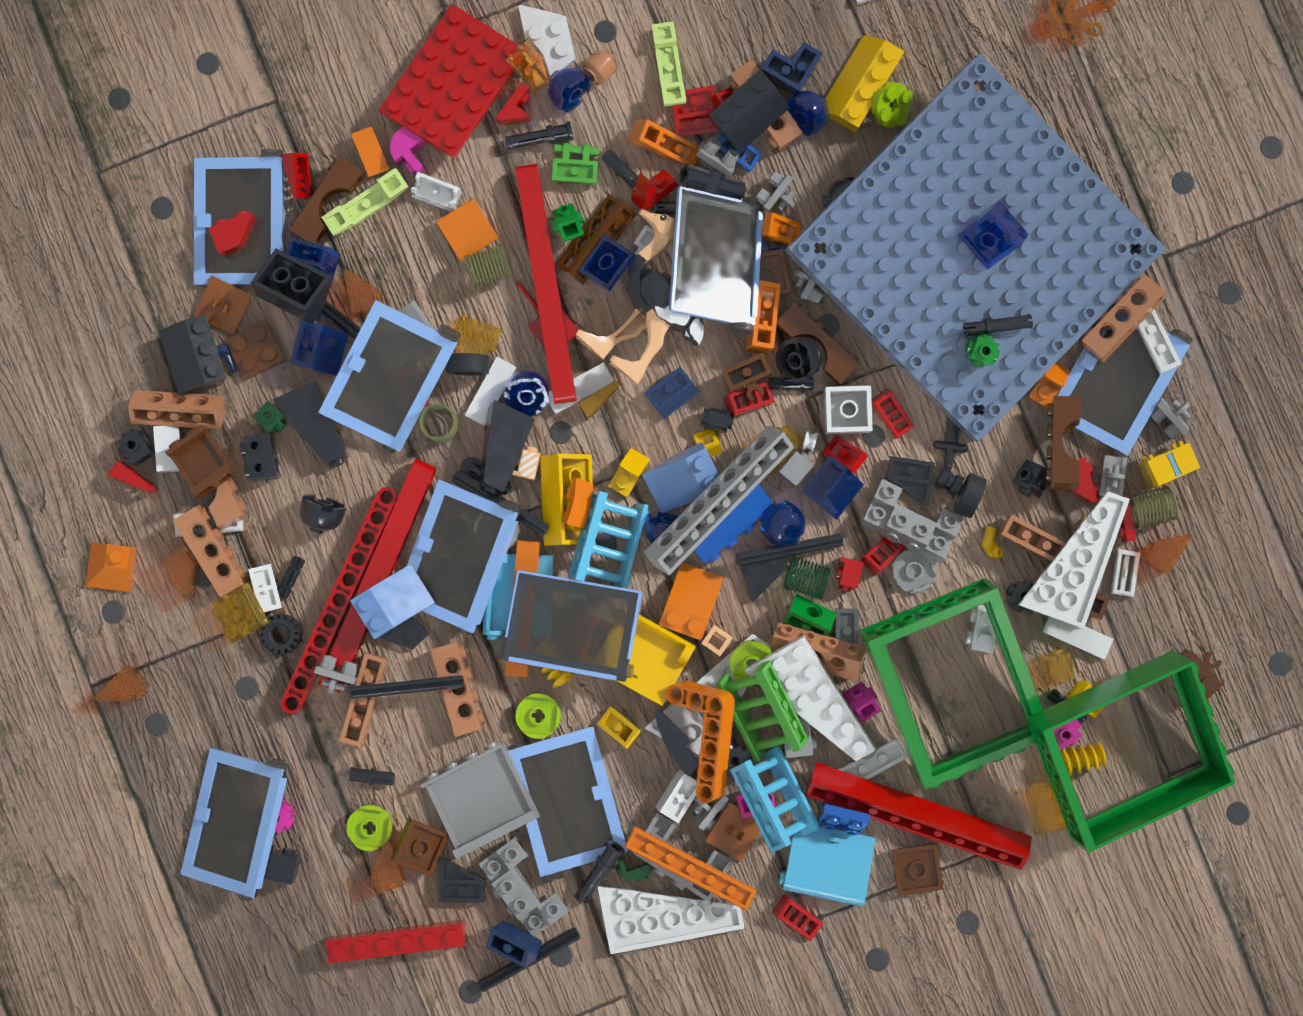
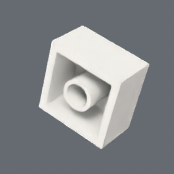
[824,386,873,435]

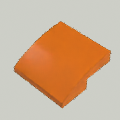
[436,198,498,261]

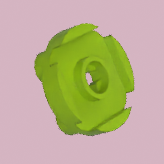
[871,81,913,128]
[730,640,773,687]
[515,693,561,739]
[347,805,393,851]

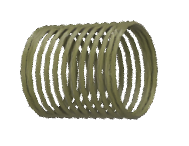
[464,243,512,289]
[419,403,459,443]
[1129,486,1178,530]

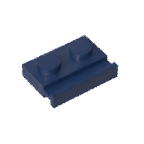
[644,366,700,419]

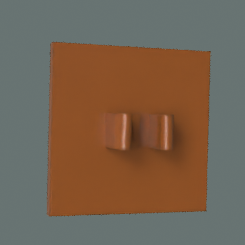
[194,275,252,335]
[705,802,760,862]

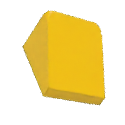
[692,429,722,457]

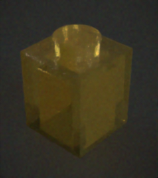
[1044,649,1076,684]

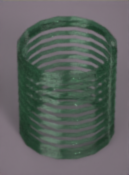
[783,556,831,600]

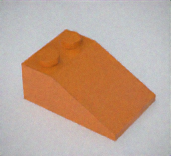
[659,562,724,641]

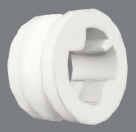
[802,430,818,452]

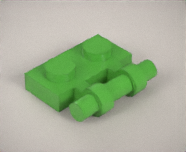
[552,143,599,185]

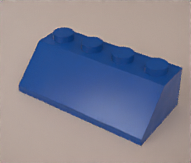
[694,484,774,564]

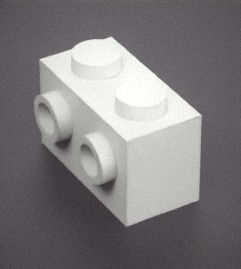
[965,605,996,654]

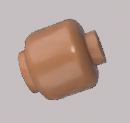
[583,50,616,84]

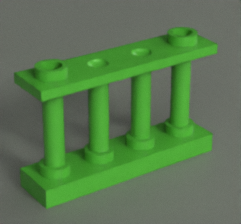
[716,660,808,762]

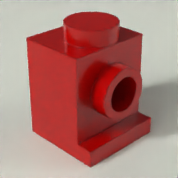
[835,557,864,592]

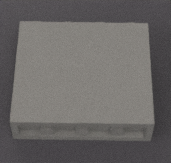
[420,742,540,859]

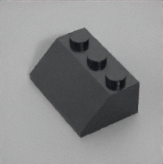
[709,69,790,153]
[250,249,332,324]
[158,315,227,395]

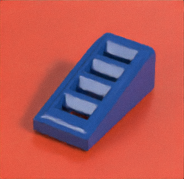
[717,133,762,173]

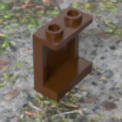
[165,426,237,499]

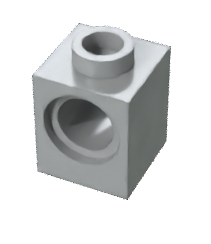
[778,451,814,487]

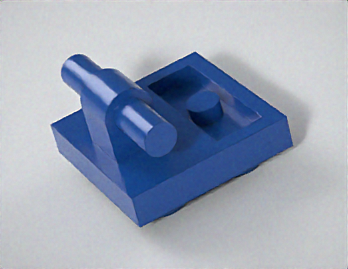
[817,802,870,835]

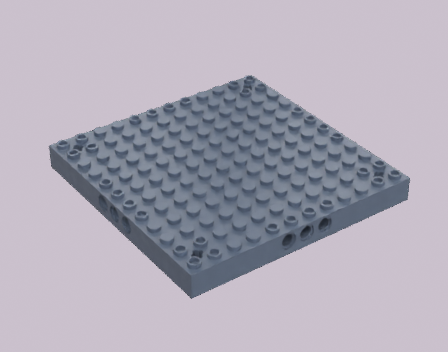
[784,53,1166,442]

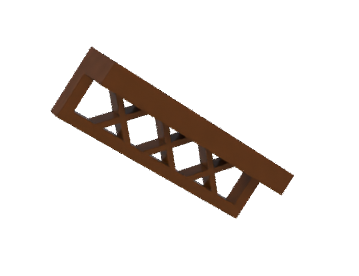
[556,194,637,285]

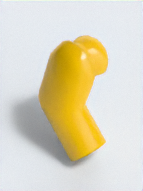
[981,526,1003,559]

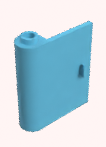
[483,553,554,640]
[779,822,876,907]

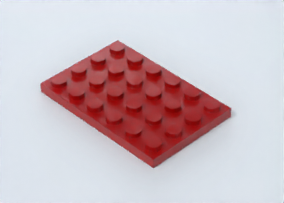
[379,4,527,160]

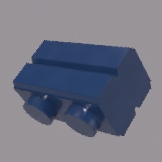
[486,921,542,968]

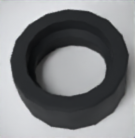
[446,353,489,376]
[954,473,987,518]

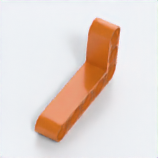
[666,681,735,803]

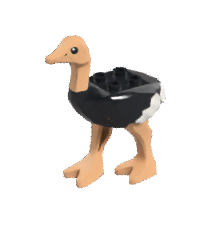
[575,209,705,386]

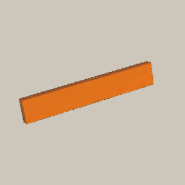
[505,540,541,678]
[624,826,757,911]

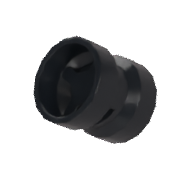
[934,467,965,497]

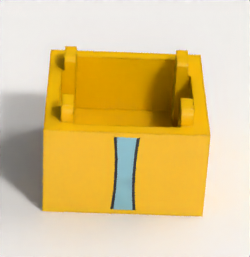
[1137,441,1201,489]

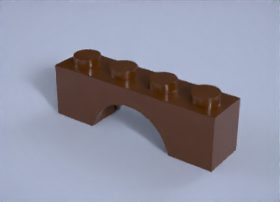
[289,156,365,248]
[776,303,859,386]
[1046,396,1081,490]

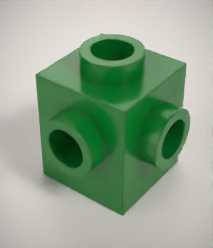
[551,203,584,242]
[964,334,1000,369]

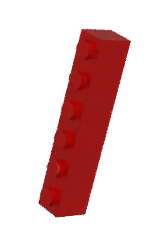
[325,919,467,964]

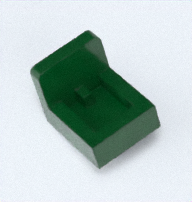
[253,401,288,434]
[616,857,652,882]

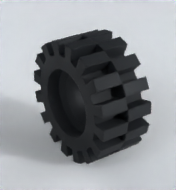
[259,614,302,655]

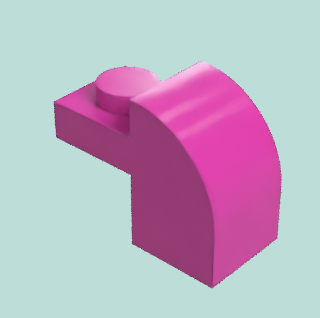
[390,127,425,174]

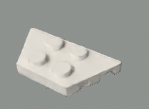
[518,5,576,90]

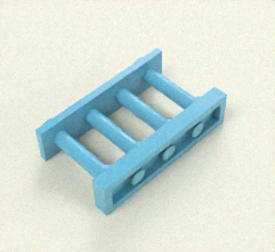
[568,490,649,588]
[730,746,820,853]

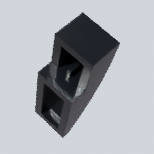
[654,708,699,776]

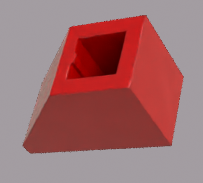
[208,211,256,257]
[1066,458,1099,503]

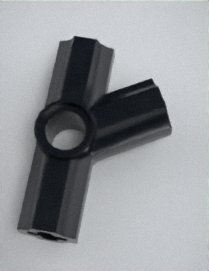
[679,163,746,200]

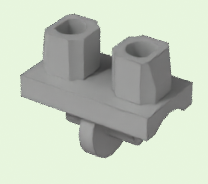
[696,137,739,177]
[756,171,795,213]
[794,271,824,305]
[1150,398,1191,439]
[1099,455,1127,496]
[314,655,358,695]
[692,794,729,831]

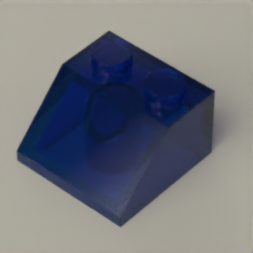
[958,200,1029,270]
[578,234,636,292]

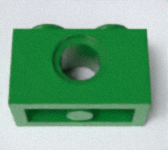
[782,593,837,636]

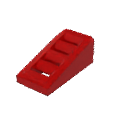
[282,153,312,198]
[723,381,775,417]
[871,389,915,439]
[107,461,158,493]
[860,536,906,576]
[772,894,824,942]

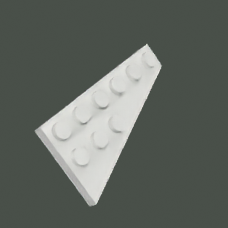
[1018,492,1130,629]
[645,634,771,760]
[745,635,876,761]
[598,886,744,954]

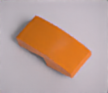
[351,126,389,177]
[562,477,593,529]

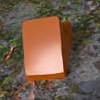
[762,212,801,244]
[1028,362,1071,409]

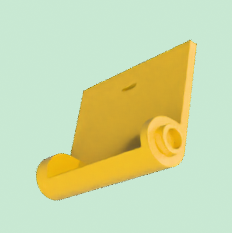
[592,606,696,706]

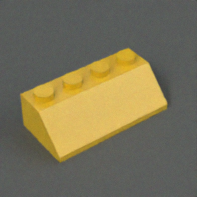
[818,35,904,133]
[540,454,593,546]

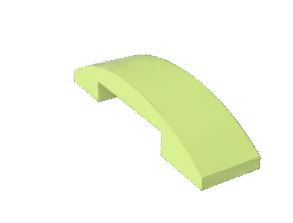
[652,21,686,106]
[321,168,408,236]

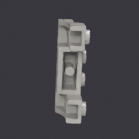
[861,479,964,563]
[632,812,733,902]
[479,837,569,936]

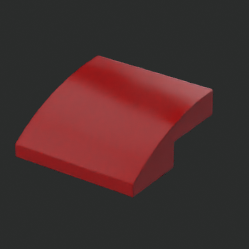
[672,85,719,137]

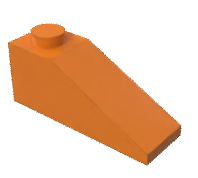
[628,119,699,166]
[745,280,781,355]

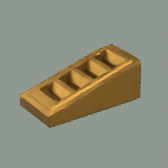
[579,380,620,420]

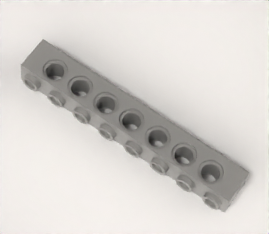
[643,425,794,575]

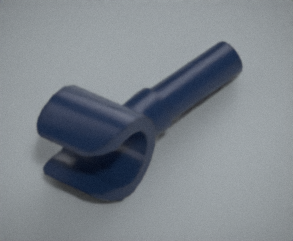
[761,239,788,253]
[216,344,237,373]

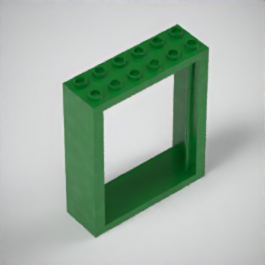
[859,577,1043,789]
[1026,650,1235,853]

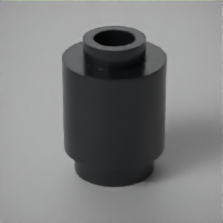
[700,407,734,433]

